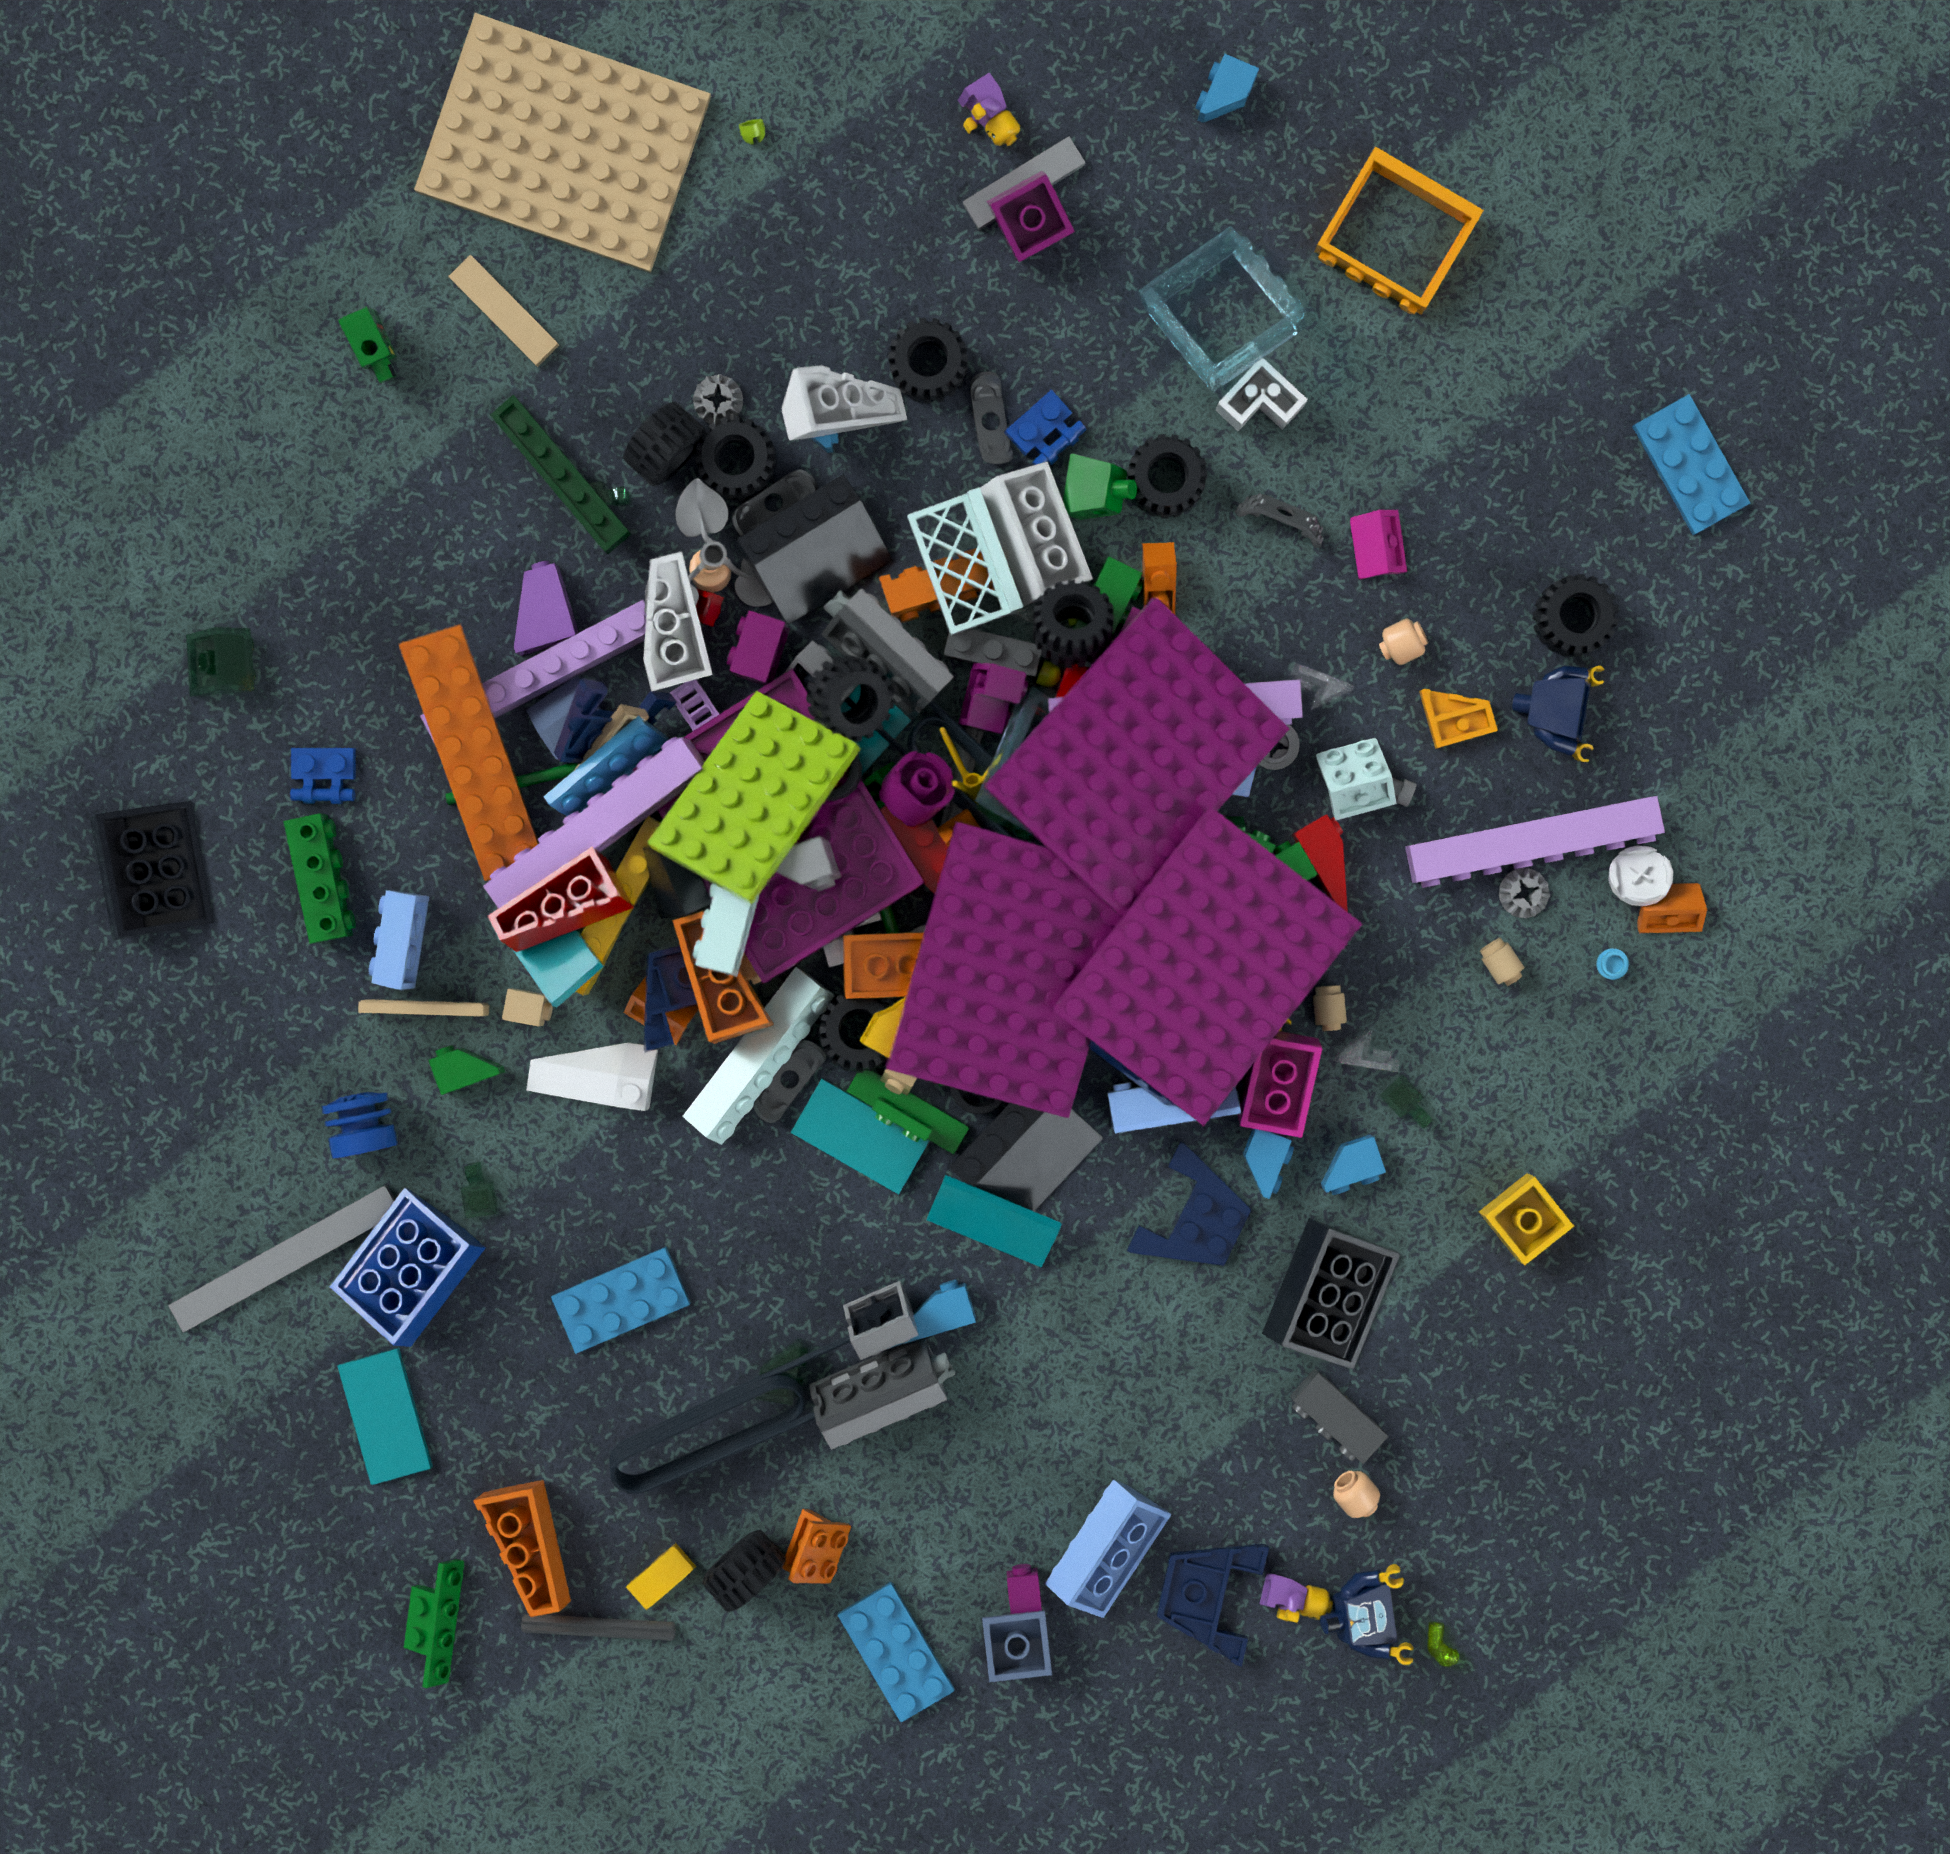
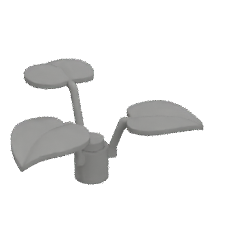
[644,478,772,613]

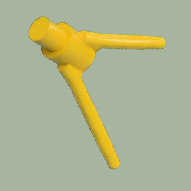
[939,727,1004,805]

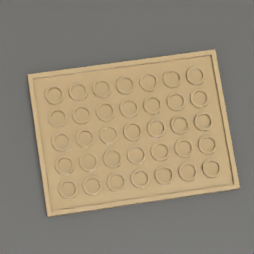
[414,13,711,273]

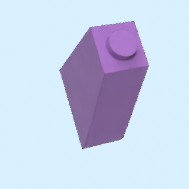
[514,561,579,656]

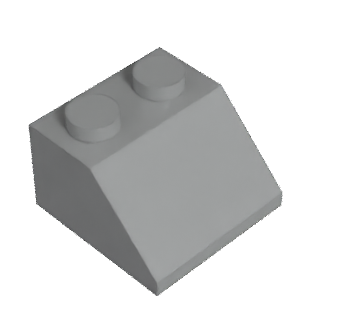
[776,837,841,891]

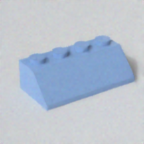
[1107,1082,1241,1133]
[1045,1479,1172,1618]

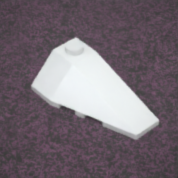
[782,366,907,441]
[643,552,713,691]
[526,1043,658,1111]

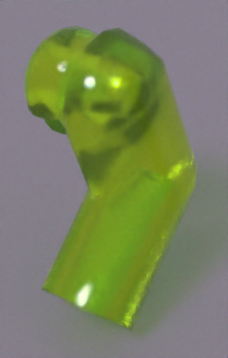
[1427,1622,1459,1667]

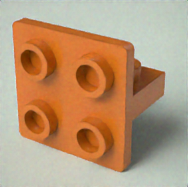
[782,1509,851,1584]

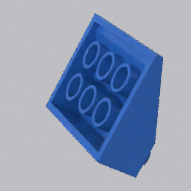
[330,1188,486,1347]

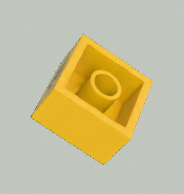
[1479,1173,1574,1266]

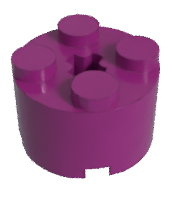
[879,751,955,827]

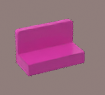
[1350,510,1407,579]

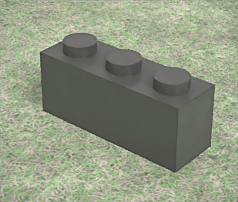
[944,625,1042,679]
[1290,1368,1389,1464]

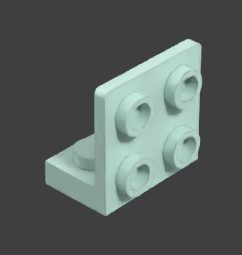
[1316,738,1396,821]

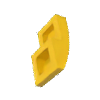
[626,1543,696,1610]

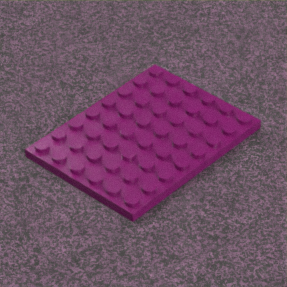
[983,597,1289,917]
[633,669,925,984]
[1052,806,1362,1126]
[886,822,1122,1118]

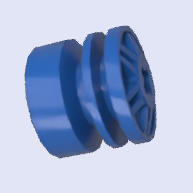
[321,1092,398,1159]

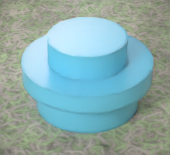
[1596,948,1629,980]

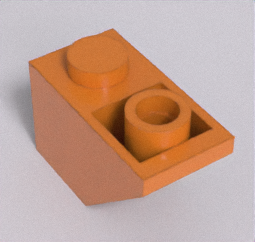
[1142,542,1177,615]

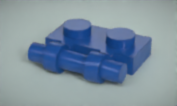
[1004,389,1086,465]
[290,748,356,804]

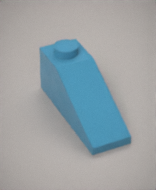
[888,1280,976,1349]

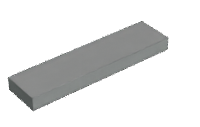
[963,136,1085,230]

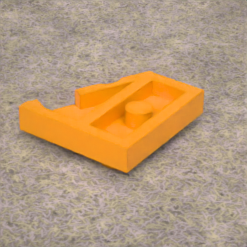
[1419,689,1498,749]

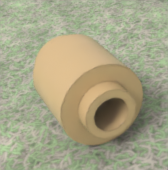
[1480,937,1525,986]
[1313,985,1347,1031]

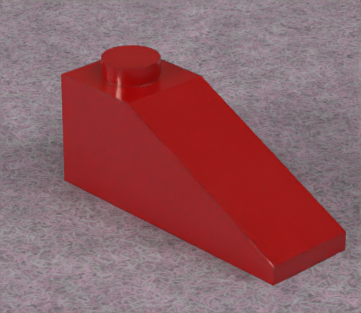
[1291,814,1348,912]

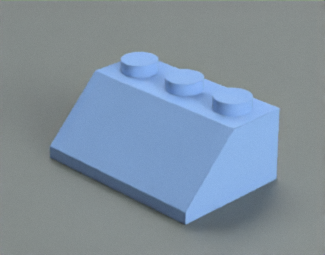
[369,890,429,990]

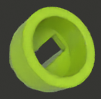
[739,119,765,145]
[1036,660,1061,687]

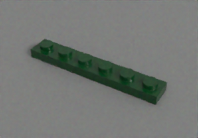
[490,395,631,554]

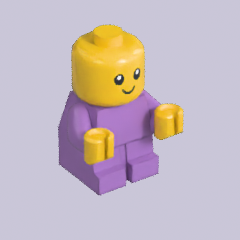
[958,72,1020,146]
[1260,1573,1333,1623]

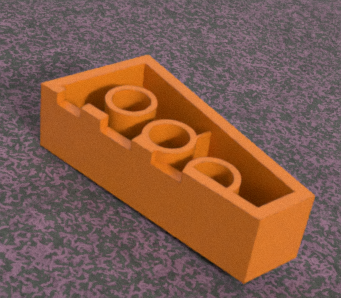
[879,541,1004,623]
[673,911,774,1044]
[473,1480,571,1617]

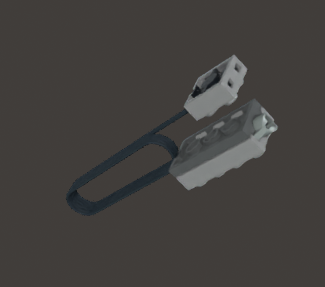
[784,588,1013,838]
[609,1281,955,1494]

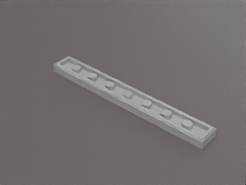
[168,1185,395,1332]

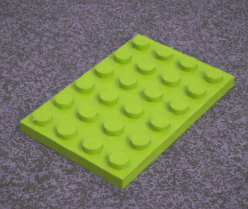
[647,691,860,905]

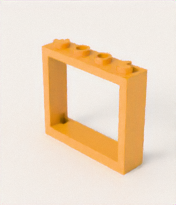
[1314,146,1484,315]

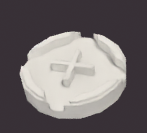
[1608,845,1673,906]

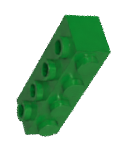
[283,813,356,944]

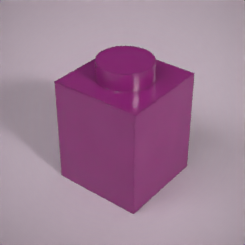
[1007,1564,1042,1614]

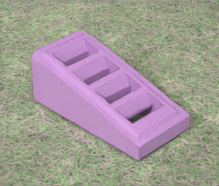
[670,679,719,731]

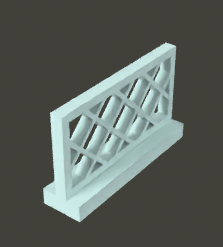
[907,487,1023,635]

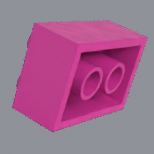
[1237,1031,1322,1138]

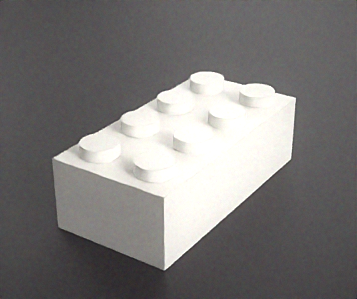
[980,462,1093,606]

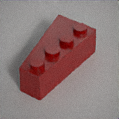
[880,806,948,894]
[488,846,634,952]

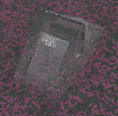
[1288,663,1354,712]
[1332,1029,1400,1072]

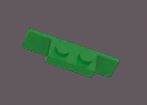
[846,1070,969,1154]
[404,1559,464,1688]

